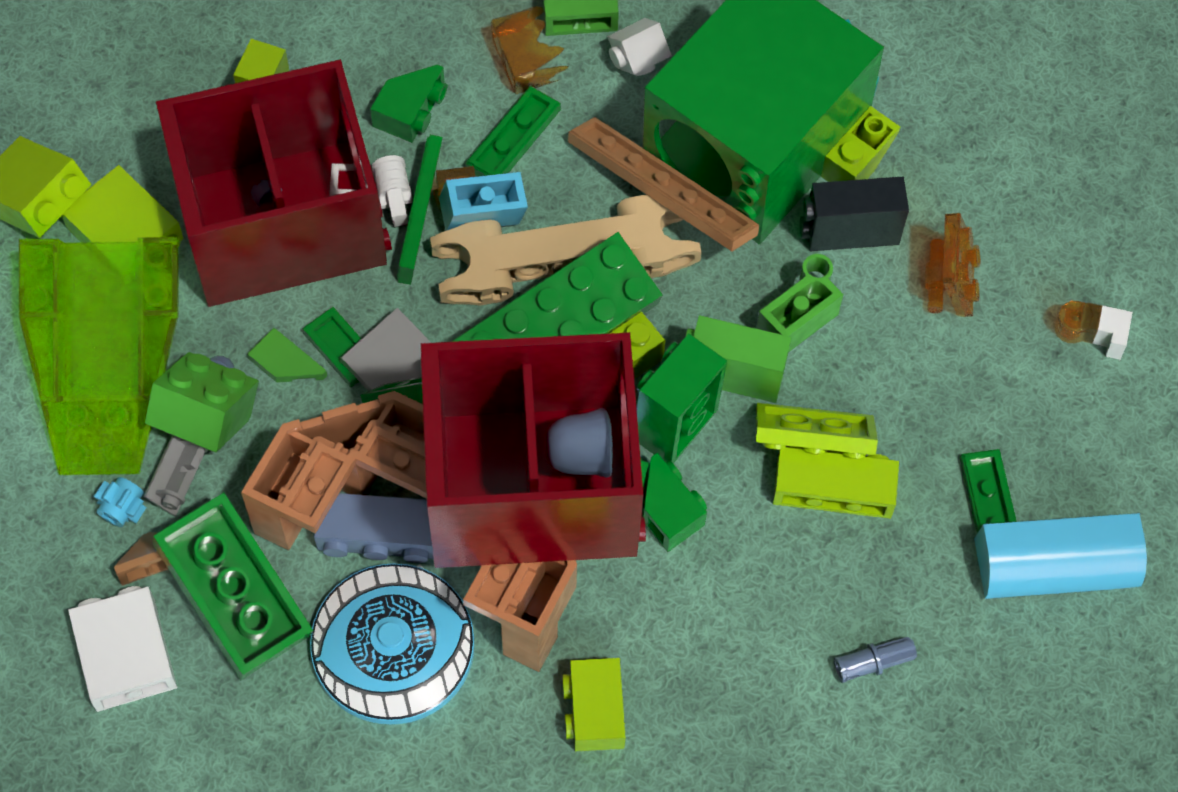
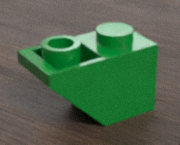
[370,64,448,143]
[644,453,707,552]

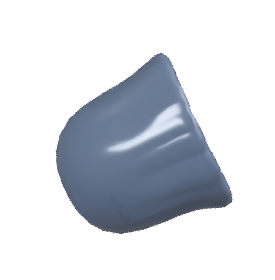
[546,408,613,478]

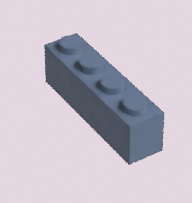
[314,493,434,563]

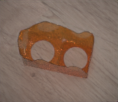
[491,6,569,94]

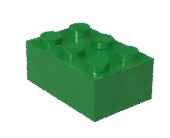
[636,333,727,464]

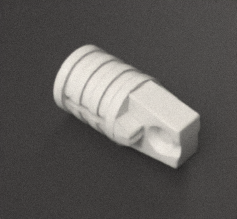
[372,155,413,227]

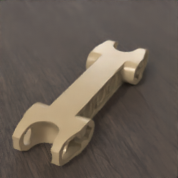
[430,195,702,306]

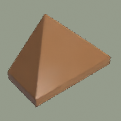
[114,532,168,586]

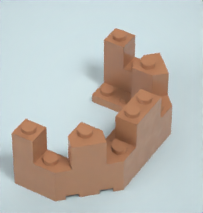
[241,391,577,672]

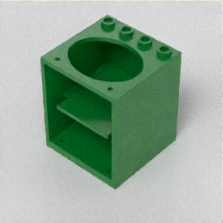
[643,0,884,245]

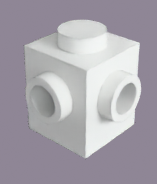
[607,18,672,76]

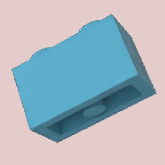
[439,172,528,231]

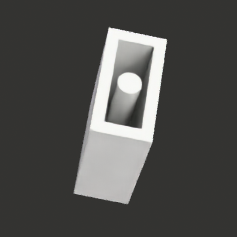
[68,586,177,712]

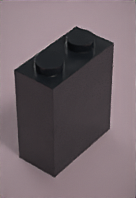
[800,176,909,252]

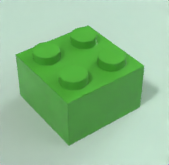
[145,352,259,453]

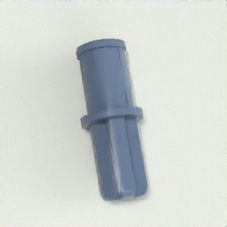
[834,637,917,683]

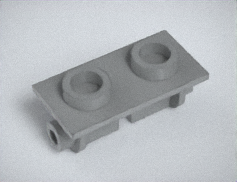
[144,435,208,516]

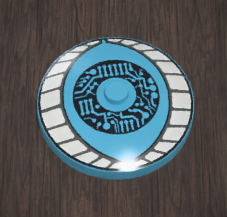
[310,563,474,725]

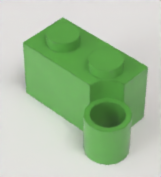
[756,254,844,353]

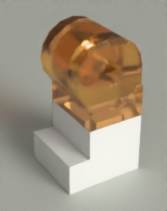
[1055,301,1133,360]

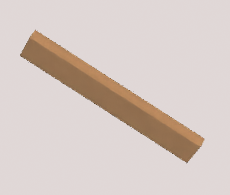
[568,117,759,251]

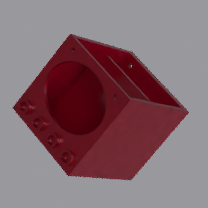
[156,59,392,307]
[420,332,646,568]

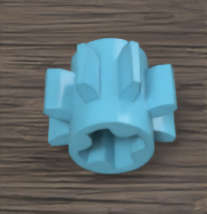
[94,477,147,527]

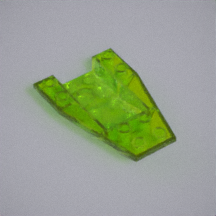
[19,237,179,475]

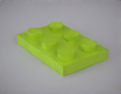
[755,403,878,458]

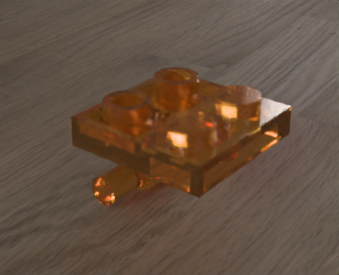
[925,213,981,317]

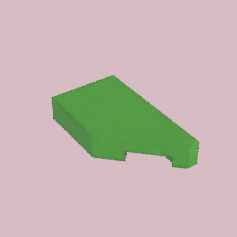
[247,328,327,383]

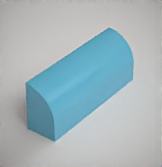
[974,513,1147,599]

